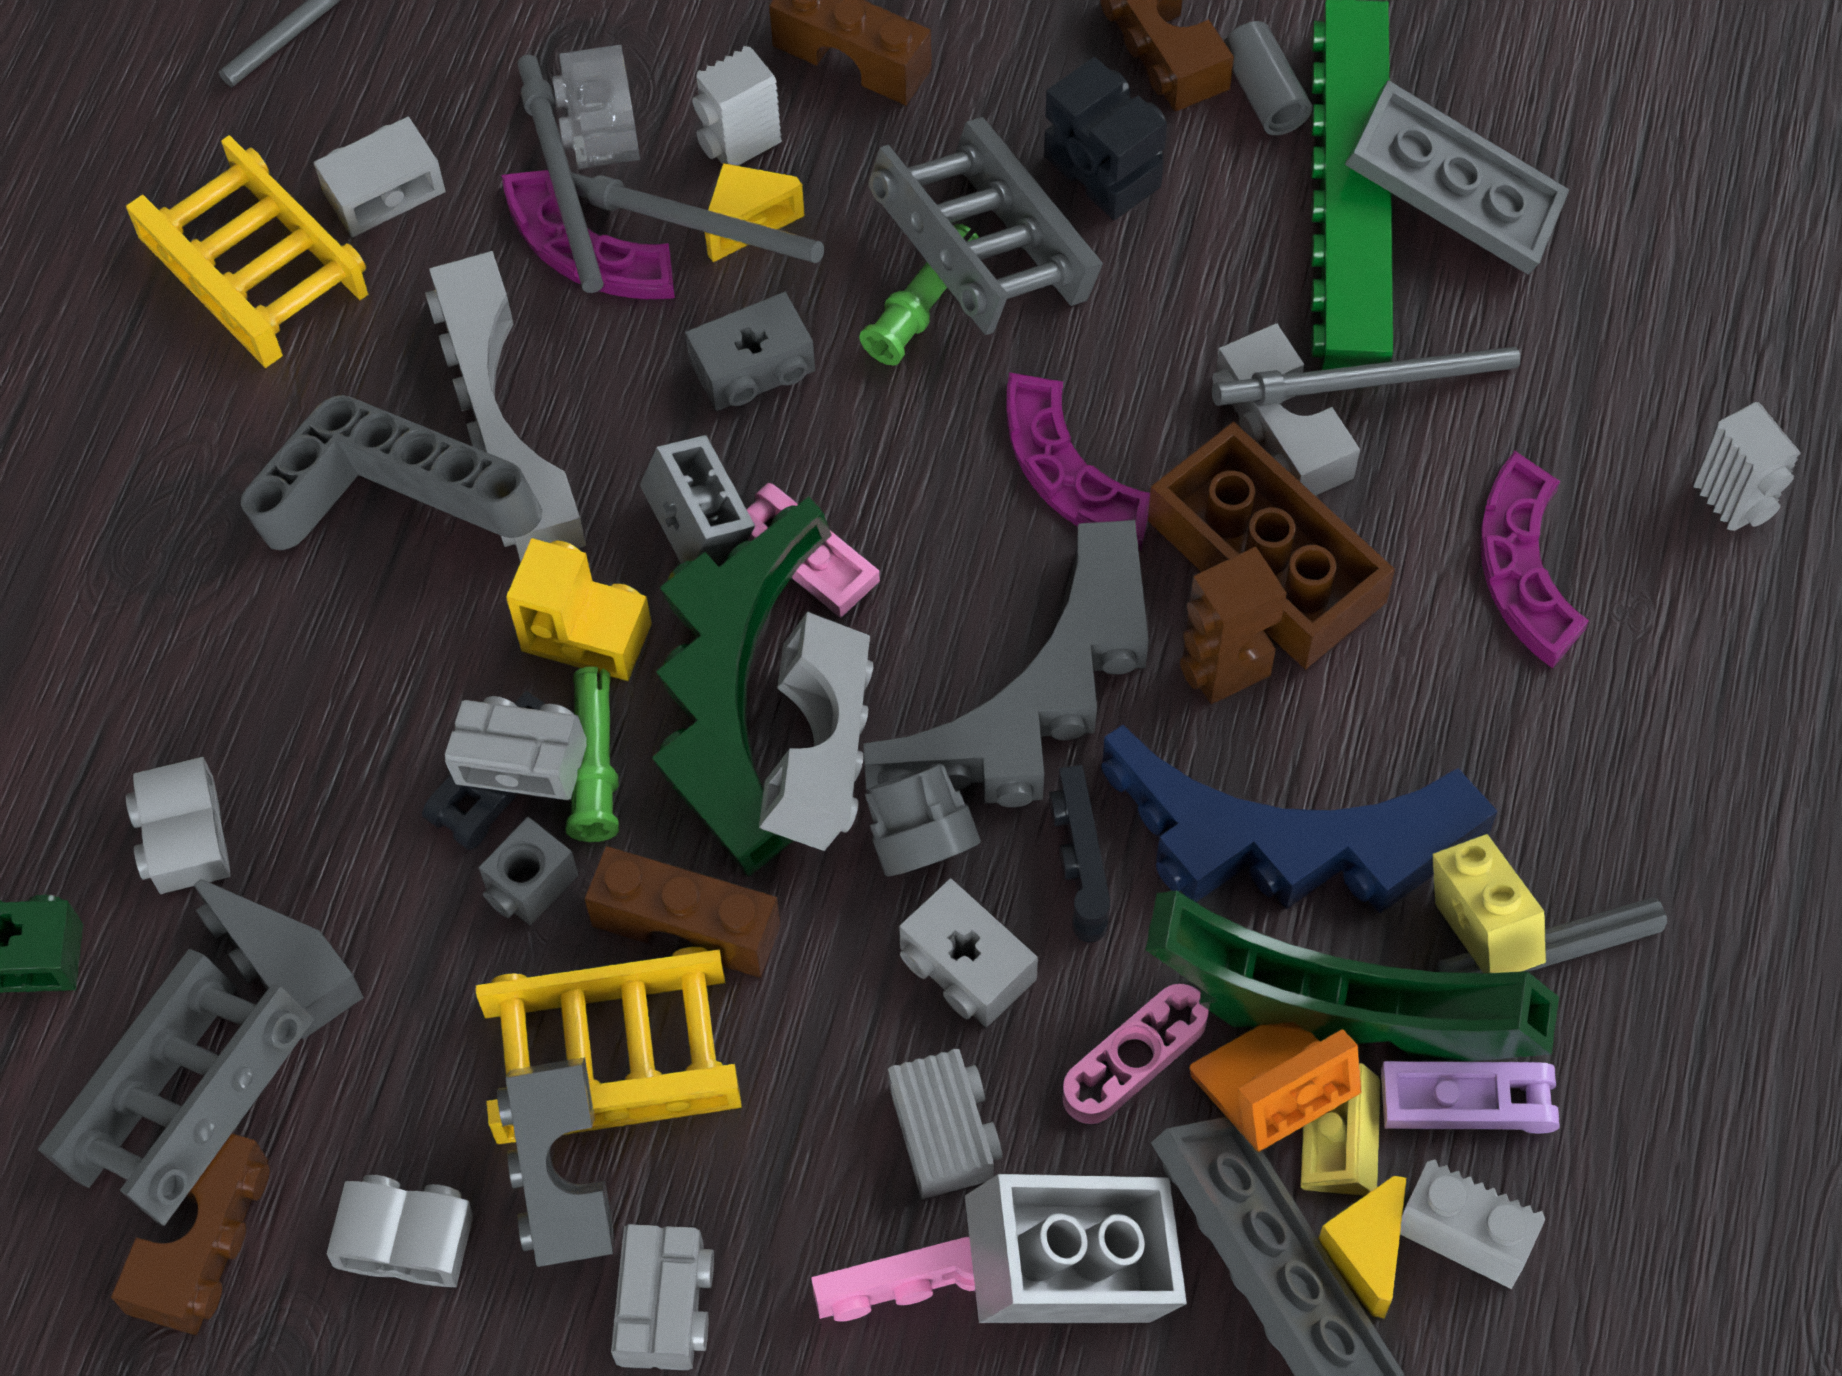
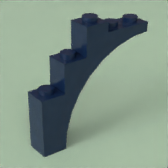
[1101,725,1498,914]

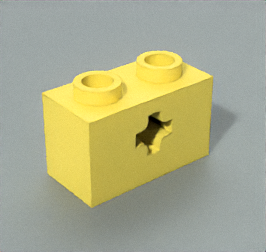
[1432,834,1546,973]

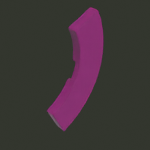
[501,170,675,299]
[1006,372,1150,551]
[1480,450,1589,669]

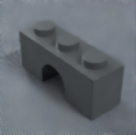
[497,1057,616,1267]

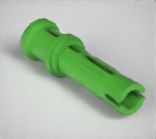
[859,224,979,366]
[566,667,619,842]

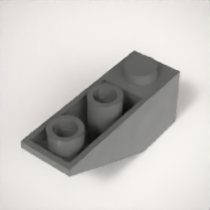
[194,879,364,1039]

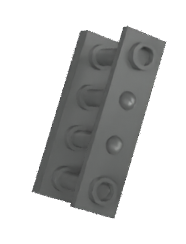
[867,117,1103,335]
[37,949,315,1226]

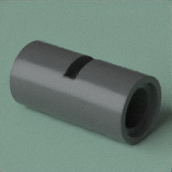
[1224,21,1312,135]

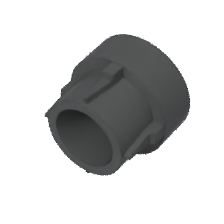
[865,763,981,876]

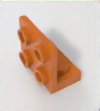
[1190,1022,1361,1152]

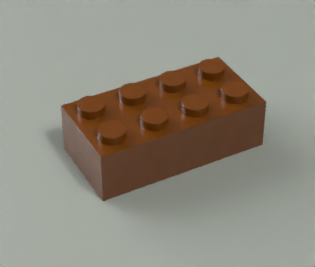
[1147,421,1395,670]

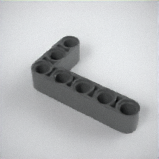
[241,395,543,550]

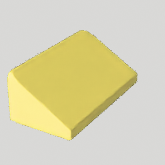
[1301,1063,1380,1195]

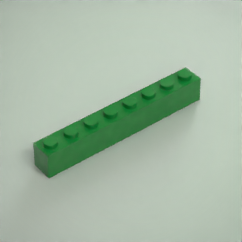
[1311,0,1393,370]

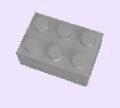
[965,1174,1187,1323]

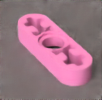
[1062,984,1208,1124]

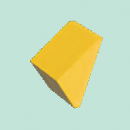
[705,163,805,262]
[1318,1176,1407,1318]

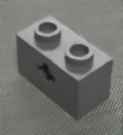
[685,291,815,412]
[640,435,755,567]

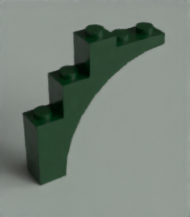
[652,496,832,877]
[1146,890,1559,1062]

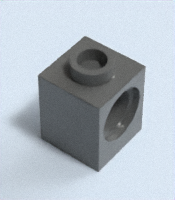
[479,817,579,926]

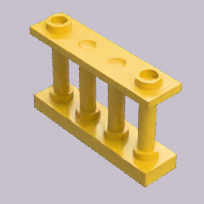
[126,135,369,368]
[476,947,742,1145]

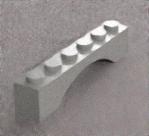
[425,251,586,562]

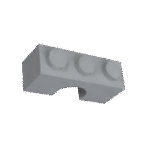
[1212,323,1360,496]

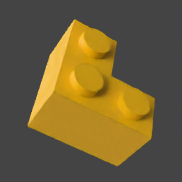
[506,538,652,681]

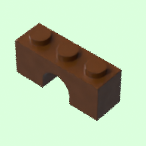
[769,0,932,106]
[1100,0,1234,112]
[1180,547,1286,705]
[585,846,781,978]
[111,1134,270,1336]

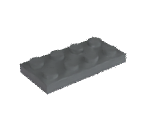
[1344,80,1569,275]

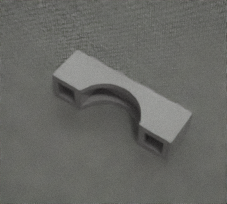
[759,612,873,851]

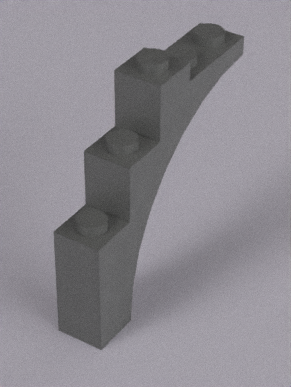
[863,520,1149,807]

